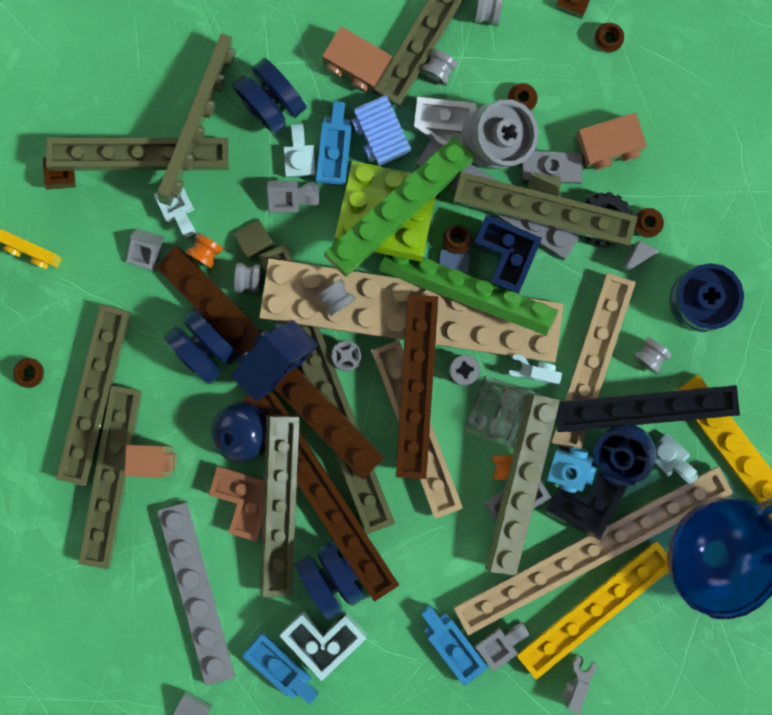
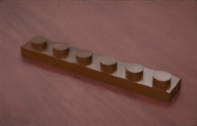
[395,295,439,479]

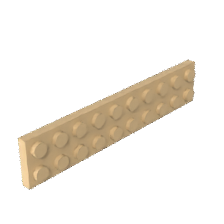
[260,258,564,363]

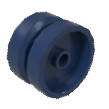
[232,57,307,136]
[669,263,744,333]
[163,308,240,384]
[294,541,366,621]

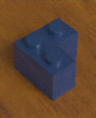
[473,214,542,294]
[231,320,319,402]

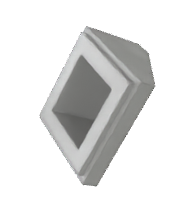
[126,229,164,271]
[621,241,659,273]
[173,691,213,715]

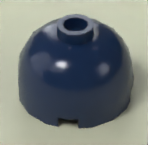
[211,401,268,462]
[593,425,656,487]

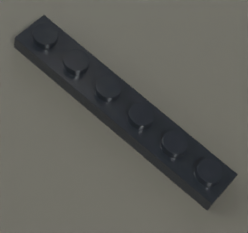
[556,385,740,432]

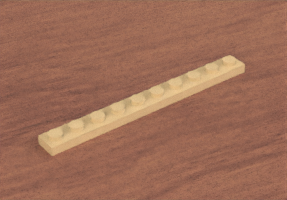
[453,466,733,635]

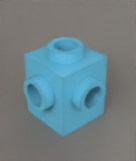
[547,446,597,493]

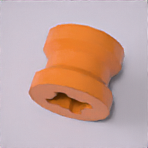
[186,233,223,269]
[492,455,513,480]

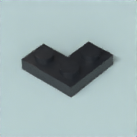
[546,473,627,541]

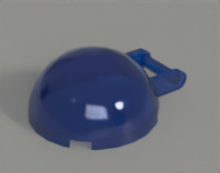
[667,497,772,619]

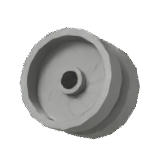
[462,99,539,169]

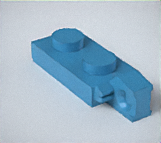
[316,101,352,186]
[421,605,488,686]
[242,631,319,705]

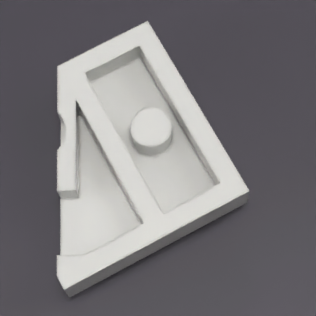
[414,97,476,146]

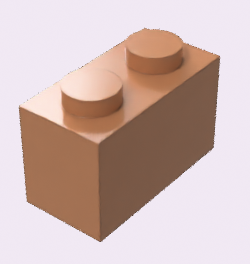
[322,26,392,93]
[575,113,647,171]
[125,445,177,478]

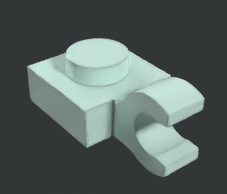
[284,124,316,178]
[153,187,196,238]
[508,354,562,385]
[654,433,699,485]

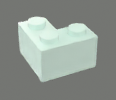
[280,610,367,681]

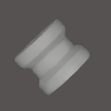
[475,0,503,26]
[421,49,458,86]
[234,263,262,294]
[317,279,356,316]
[633,337,672,374]
[331,341,362,372]
[449,355,480,386]

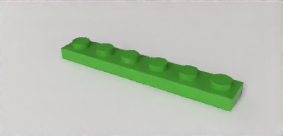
[324,137,475,277]
[379,255,558,336]

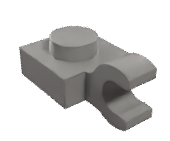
[267,180,319,213]
[475,621,529,672]
[562,655,597,714]

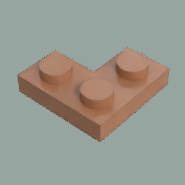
[208,466,264,542]

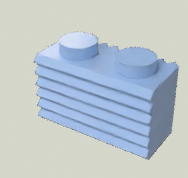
[351,95,411,167]

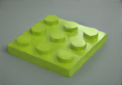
[334,161,436,262]

